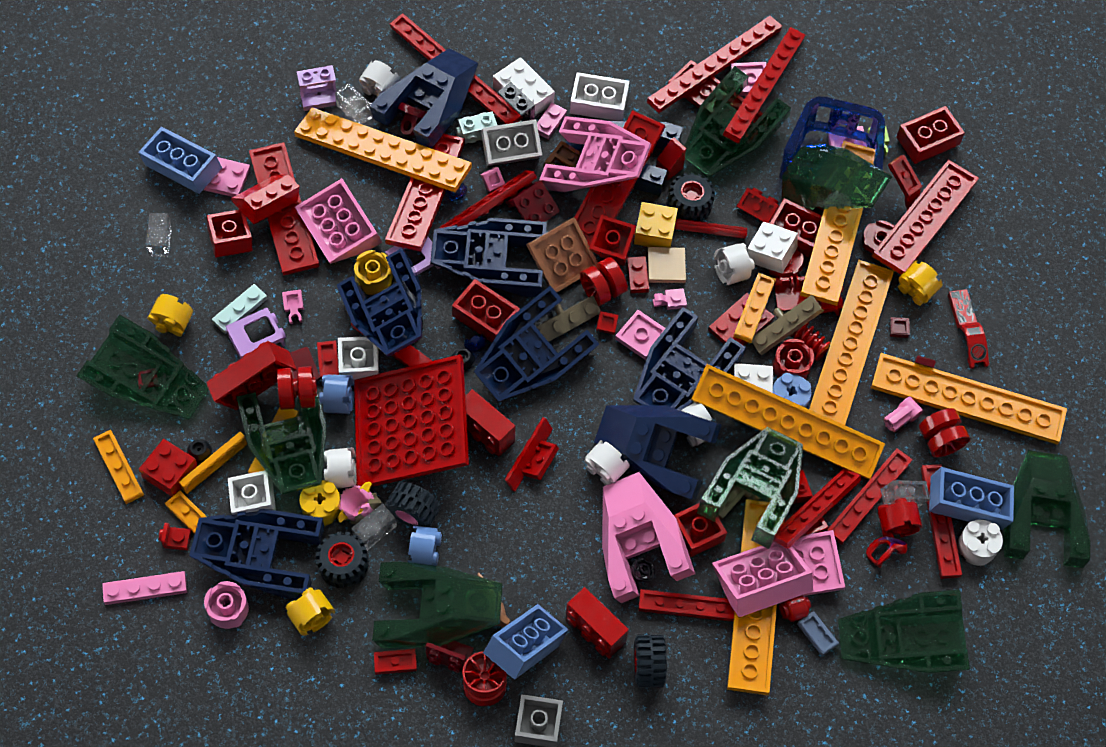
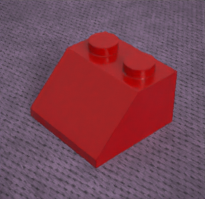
[589,215,636,266]

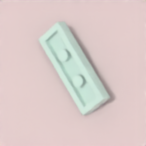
[212,284,268,334]

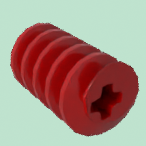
[790,322,831,361]

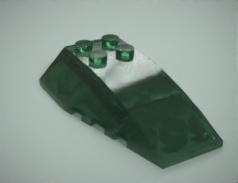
[782,143,892,209]
[76,314,209,420]
[838,589,970,673]

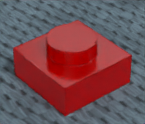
[596,311,618,335]

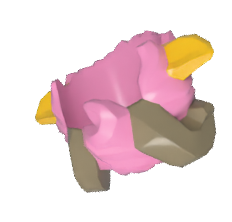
[338,482,381,527]

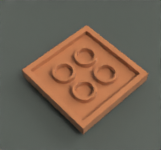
[526,218,598,293]

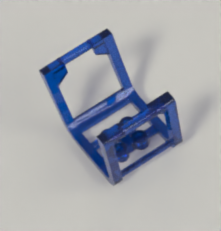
[779,96,885,201]

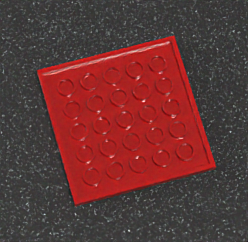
[354,355,469,487]

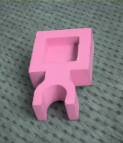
[282,289,304,324]

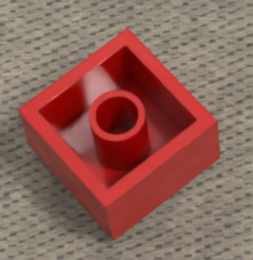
[207,210,252,258]
[139,438,198,497]
[674,499,727,558]

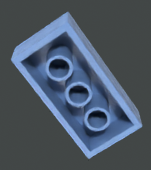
[138,127,222,194]
[929,467,1014,530]
[483,604,569,680]

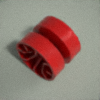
[580,257,628,306]
[277,366,317,410]
[919,408,971,458]
[462,651,507,706]

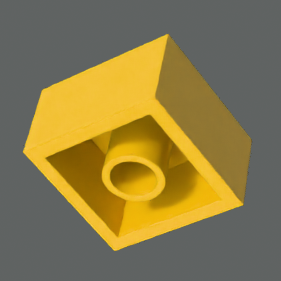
[634,202,678,248]

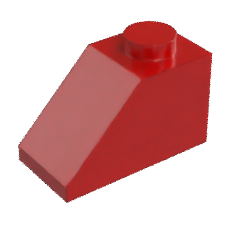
[656,137,687,180]

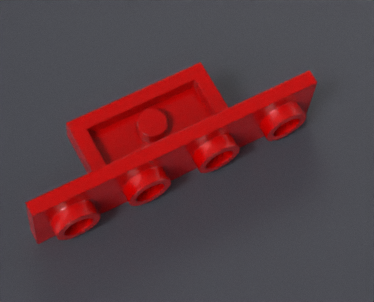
[505,417,559,491]

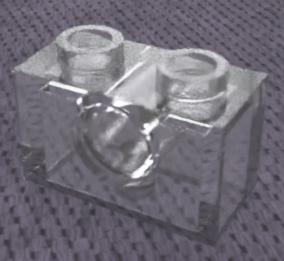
[335,83,373,125]
[146,213,172,257]
[880,480,930,507]
[351,504,397,550]

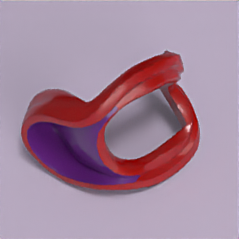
[866,536,907,568]

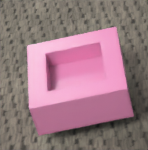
[480,166,505,191]

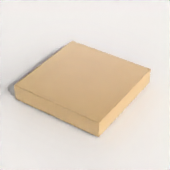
[648,247,686,283]

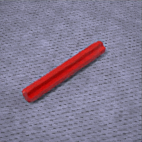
[675,219,747,239]

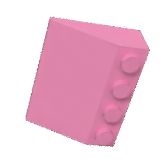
[295,178,382,264]
[712,541,814,617]

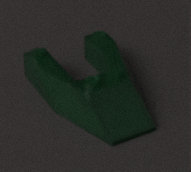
[684,66,791,177]
[236,392,327,495]
[697,427,803,549]
[1004,450,1091,568]
[372,561,503,648]

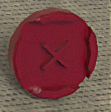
[398,102,427,136]

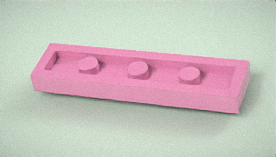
[103,571,187,605]

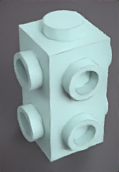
[456,111,497,144]

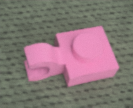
[652,288,687,310]

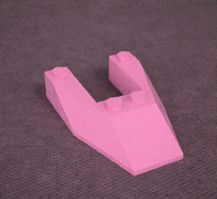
[539,116,652,192]
[602,472,695,603]

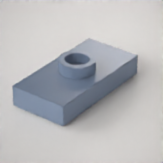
[797,611,839,656]

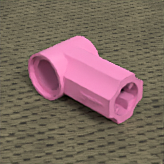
[883,396,924,432]

